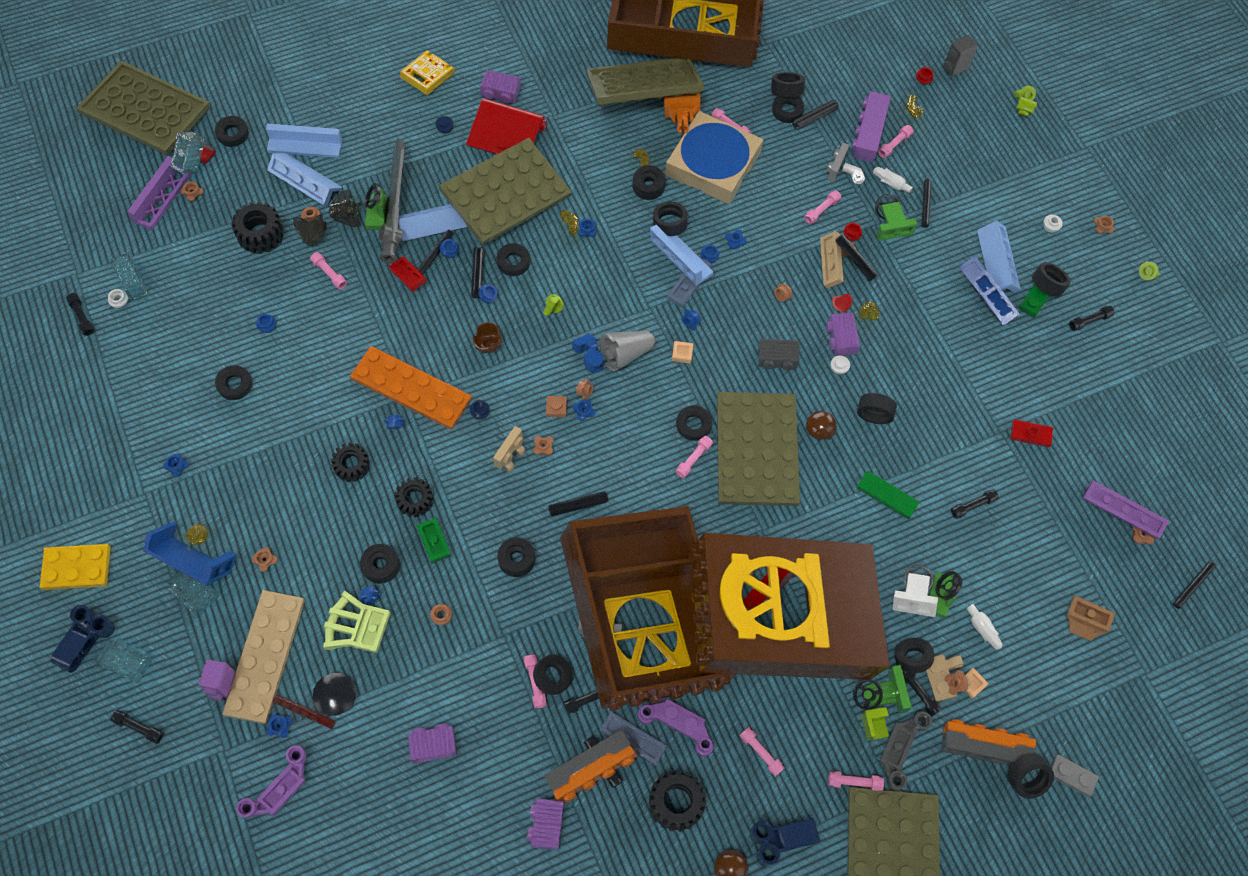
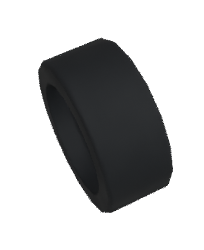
[771,72,805,97]
[653,201,688,236]
[1032,262,1071,297]
[857,393,897,424]
[1008,754,1054,799]

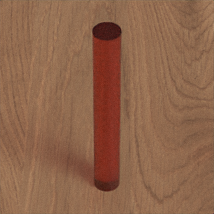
[273,695,336,729]

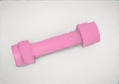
[711,108,751,133]
[878,125,913,158]
[804,190,842,224]
[310,252,347,290]
[675,436,713,479]
[524,654,547,709]
[739,727,784,777]
[828,771,884,791]

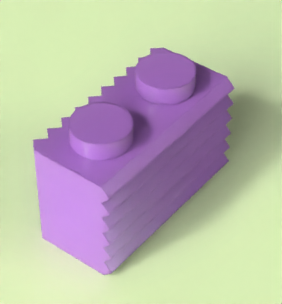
[480,70,521,103]
[826,312,860,356]
[198,660,236,701]
[408,724,457,764]
[527,799,564,851]

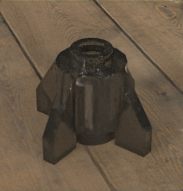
[328,189,362,227]
[293,215,327,247]

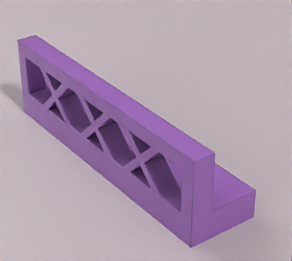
[127,156,192,230]
[1082,480,1169,539]

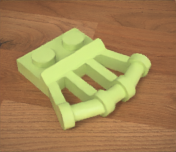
[323,591,391,653]

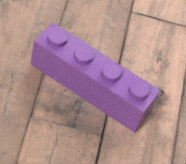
[851,91,891,163]

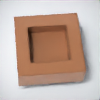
[546,396,567,418]

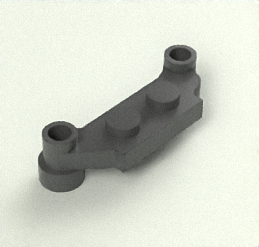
[878,712,932,791]

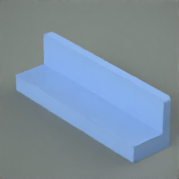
[266,124,343,158]
[267,153,342,205]
[398,204,468,241]
[977,221,1021,293]
[650,225,713,286]

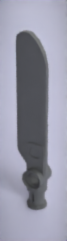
[379,138,405,263]

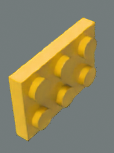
[39,544,111,590]

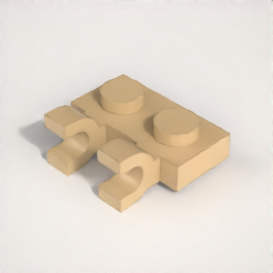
[493,426,525,473]
[926,654,970,702]

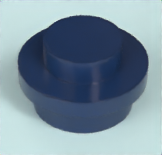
[435,116,453,134]
[470,400,490,419]

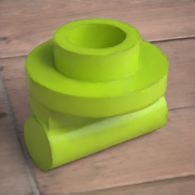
[1014,85,1036,101]
[1016,97,1037,117]
[1139,261,1161,280]
[543,294,563,316]

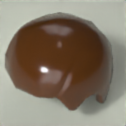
[473,322,502,353]
[806,411,837,441]
[714,849,748,876]

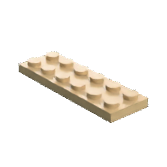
[223,590,305,725]

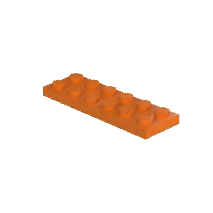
[350,346,472,430]

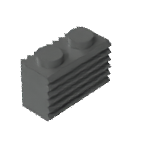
[943,35,978,76]
[758,338,799,370]

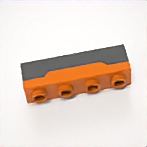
[941,719,1036,766]
[544,729,638,803]

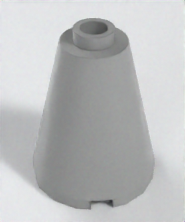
[599,331,655,371]

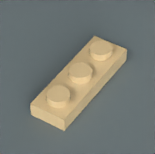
[820,231,844,288]

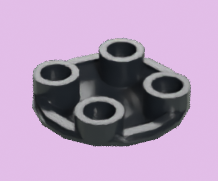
[312,673,356,716]

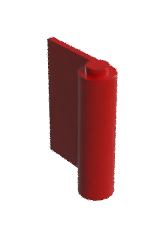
[466,98,547,155]

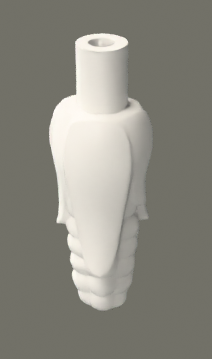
[873,167,913,193]
[967,604,1002,649]

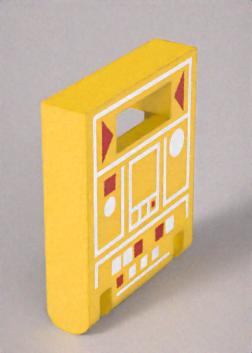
[400,50,455,95]

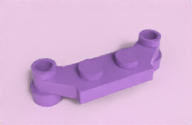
[638,699,713,757]
[236,745,306,818]

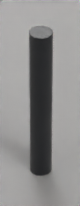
[921,178,931,228]
[417,229,454,275]
[1173,561,1216,609]

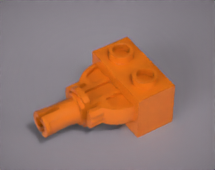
[664,92,700,133]

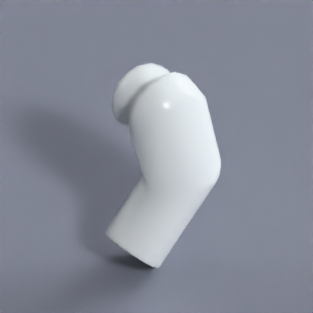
[842,163,865,184]

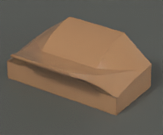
[1066,596,1115,641]

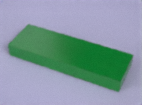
[856,470,920,520]

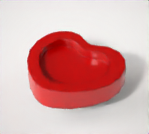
[832,294,853,312]

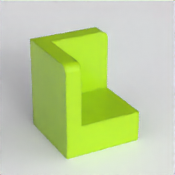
[861,707,889,741]

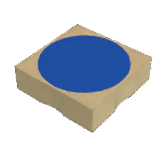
[665,111,764,205]

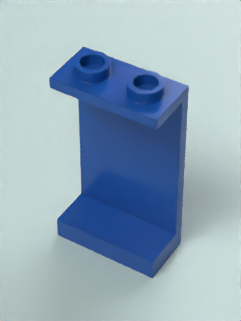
[143,522,236,586]

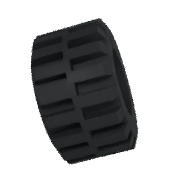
[232,202,284,254]
[649,770,706,832]

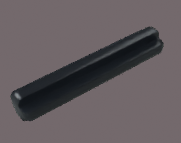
[792,99,839,130]
[835,234,877,281]
[471,247,484,299]
[548,491,608,516]

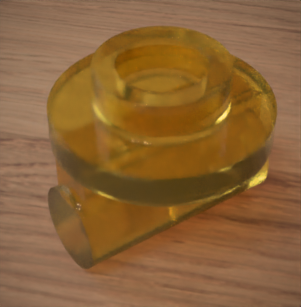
[859,301,880,320]
[183,522,208,545]

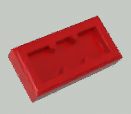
[388,256,427,292]
[1010,419,1053,447]

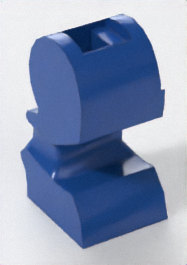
[572,333,603,373]

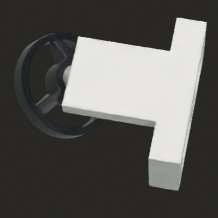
[893,565,938,617]

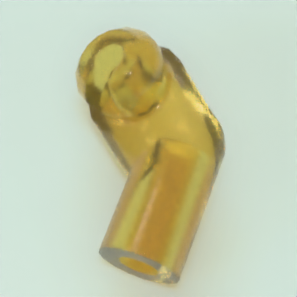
[906,95,924,118]
[634,148,649,167]
[560,210,578,236]

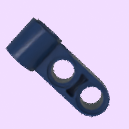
[51,605,115,673]
[750,818,821,867]

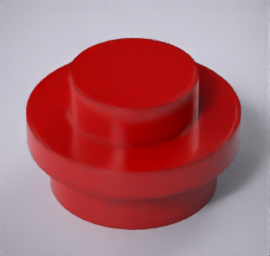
[916,67,934,84]
[843,223,862,241]

